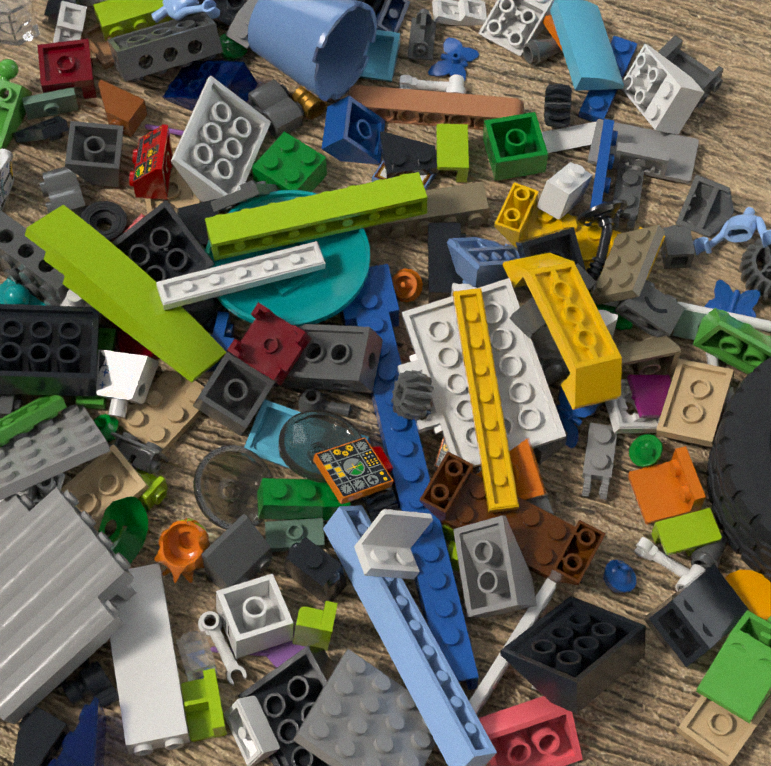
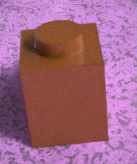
[98,80,147,137]

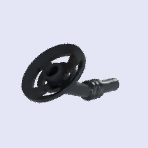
[576,200,628,293]

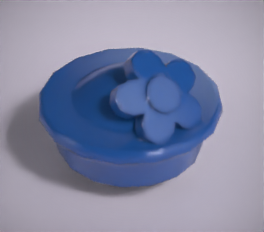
[603,560,637,594]

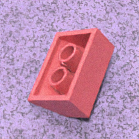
[478,696,583,766]

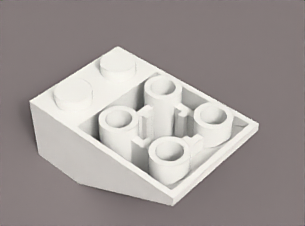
[478,0,554,57]
[622,44,704,135]

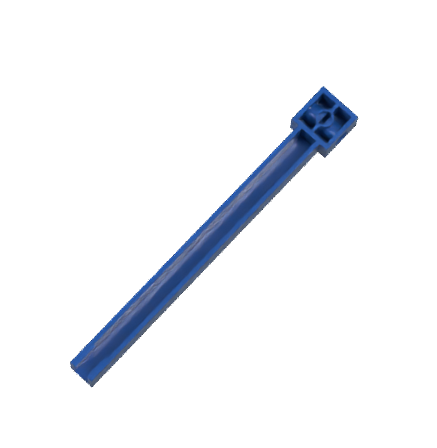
[340,264,479,690]

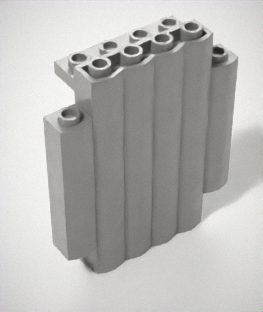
[0,487,136,725]

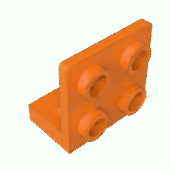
[628,446,706,524]

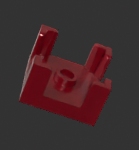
[37,39,97,99]
[227,302,312,386]

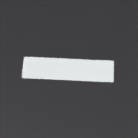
[542,121,597,153]

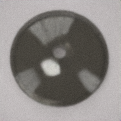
[278,410,362,483]
[193,445,273,530]

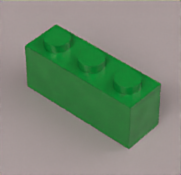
[257,478,350,520]

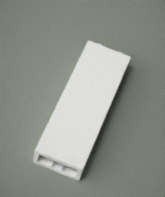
[110,563,190,756]

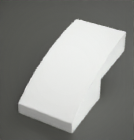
[432,0,487,26]
[53,1,87,43]

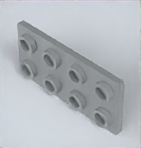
[588,119,699,184]

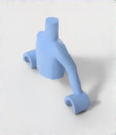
[151,0,220,22]
[693,207,771,255]

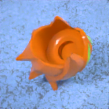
[154,518,210,583]

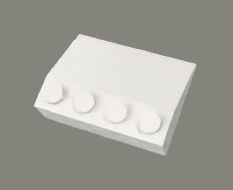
[171,76,271,213]

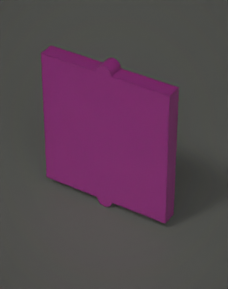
[627,374,671,418]

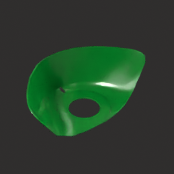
[98,496,148,564]

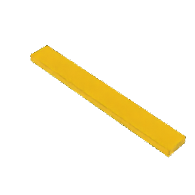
[452,288,519,513]

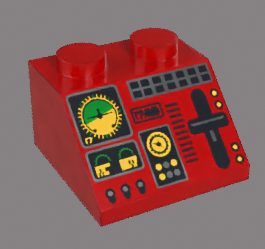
[129,124,173,199]

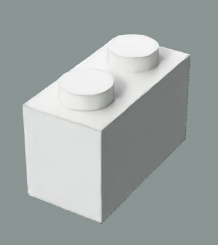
[537,162,593,220]

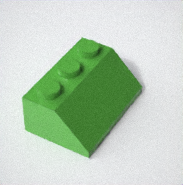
[693,308,771,374]

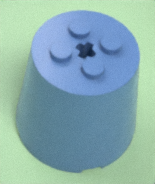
[248,0,377,101]

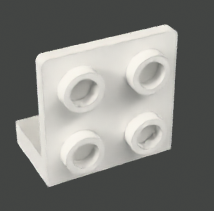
[354,509,433,579]

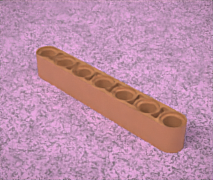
[348,85,524,130]

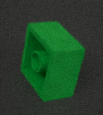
[483,112,548,181]
[252,131,327,192]

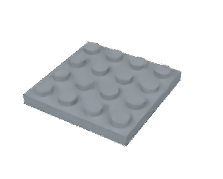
[0,405,110,500]
[293,649,436,766]

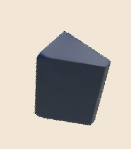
[375,0,410,33]

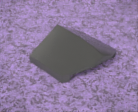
[676,175,734,237]

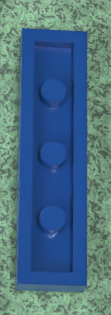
[578,36,638,122]
[590,119,618,208]

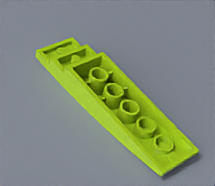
[24,205,226,383]

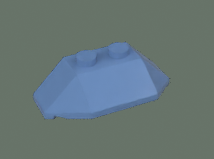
[447,237,520,288]

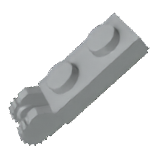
[582,423,617,500]

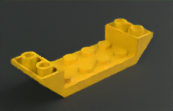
[494,182,665,280]
[502,253,622,410]

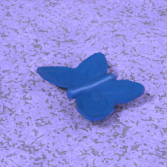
[428,37,479,82]
[704,280,760,318]
[556,387,598,448]

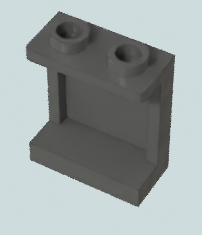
[658,35,724,109]

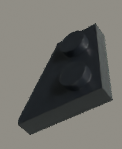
[12,115,69,143]
[380,131,439,179]

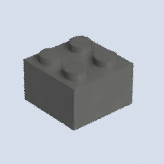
[193,352,275,436]

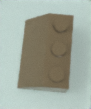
[616,336,681,379]

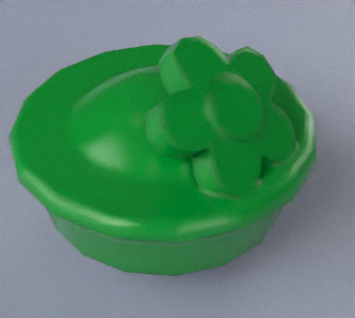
[219,34,248,61]
[93,414,119,443]
[629,434,663,467]

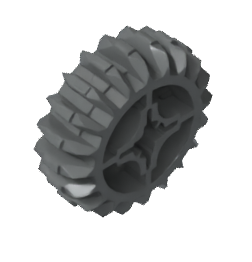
[739,238,771,302]

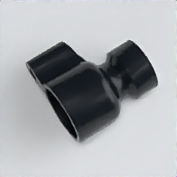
[62,660,119,708]

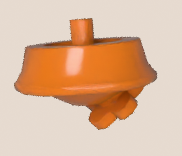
[392,269,423,302]

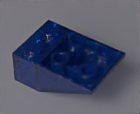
[163,60,258,111]
[48,697,107,766]

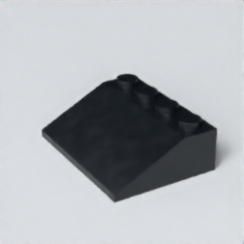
[112,200,215,282]
[0,304,99,396]
[500,596,646,714]
[238,645,335,766]

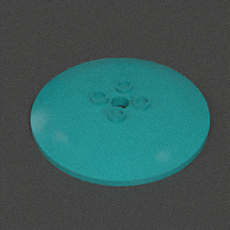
[206,190,370,327]

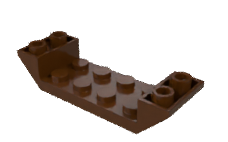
[419,451,606,585]

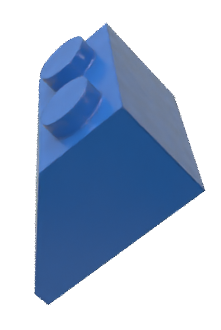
[322,96,385,164]

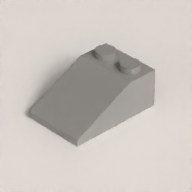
[453,516,537,618]

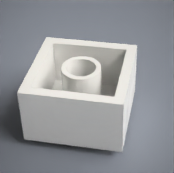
[216,573,294,659]

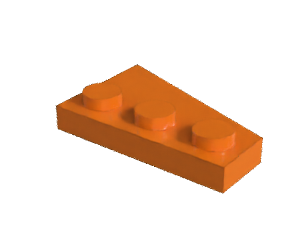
[476,438,546,500]

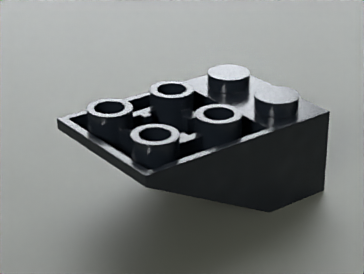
[643,564,750,667]

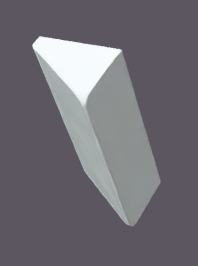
[224,696,280,766]

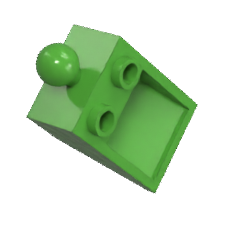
[0,59,33,149]
[696,610,771,724]

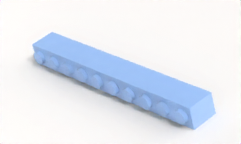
[323,505,497,766]

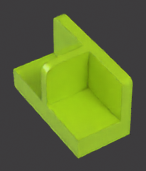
[436,124,469,183]
[651,508,722,556]
[292,601,338,651]
[181,668,227,742]

